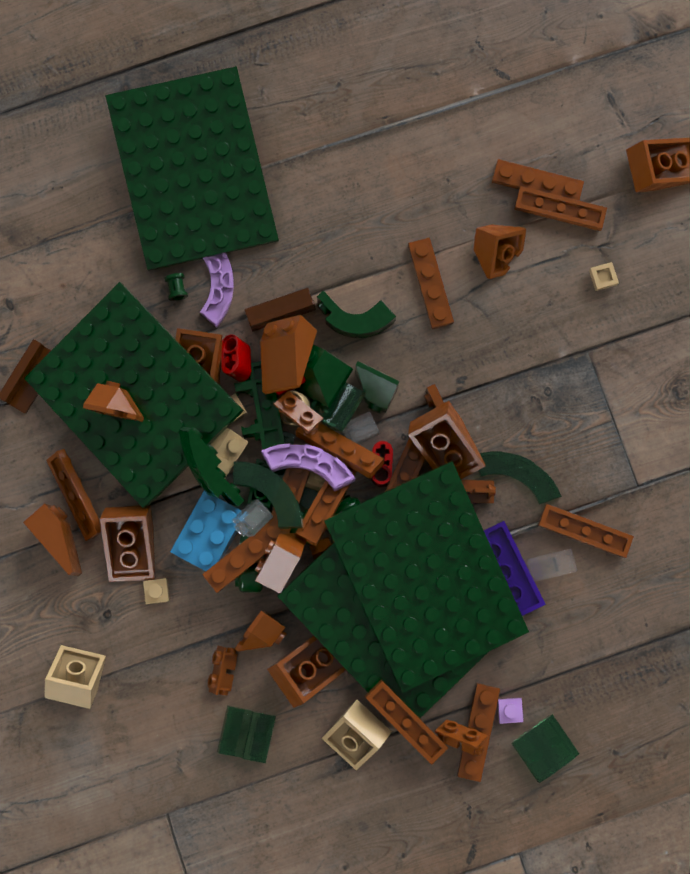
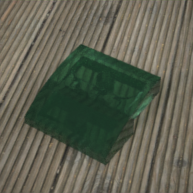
[310,382,366,432]
[217,705,276,763]
[512,714,580,783]

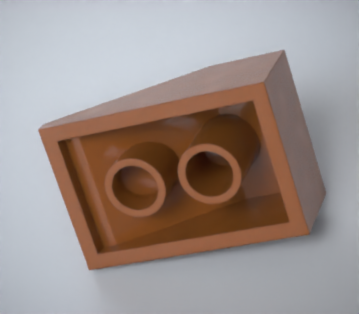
[626,138,690,192]
[260,315,317,394]
[175,328,222,385]
[408,401,485,479]
[23,503,82,576]
[100,505,155,582]
[267,635,346,708]

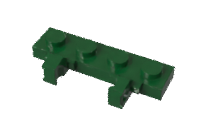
[234,361,285,450]

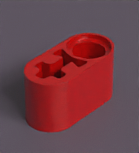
[221,334,251,382]
[371,441,393,487]

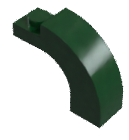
[317,290,396,338]

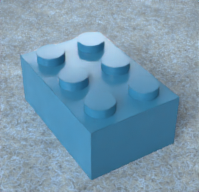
[170,491,246,571]

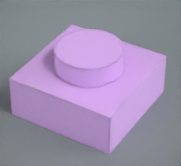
[497,698,523,724]

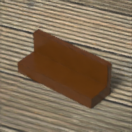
[244,288,316,332]
[0,339,51,414]

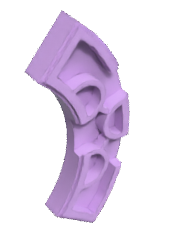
[200,253,234,328]
[261,443,355,491]

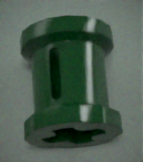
[164,273,188,301]

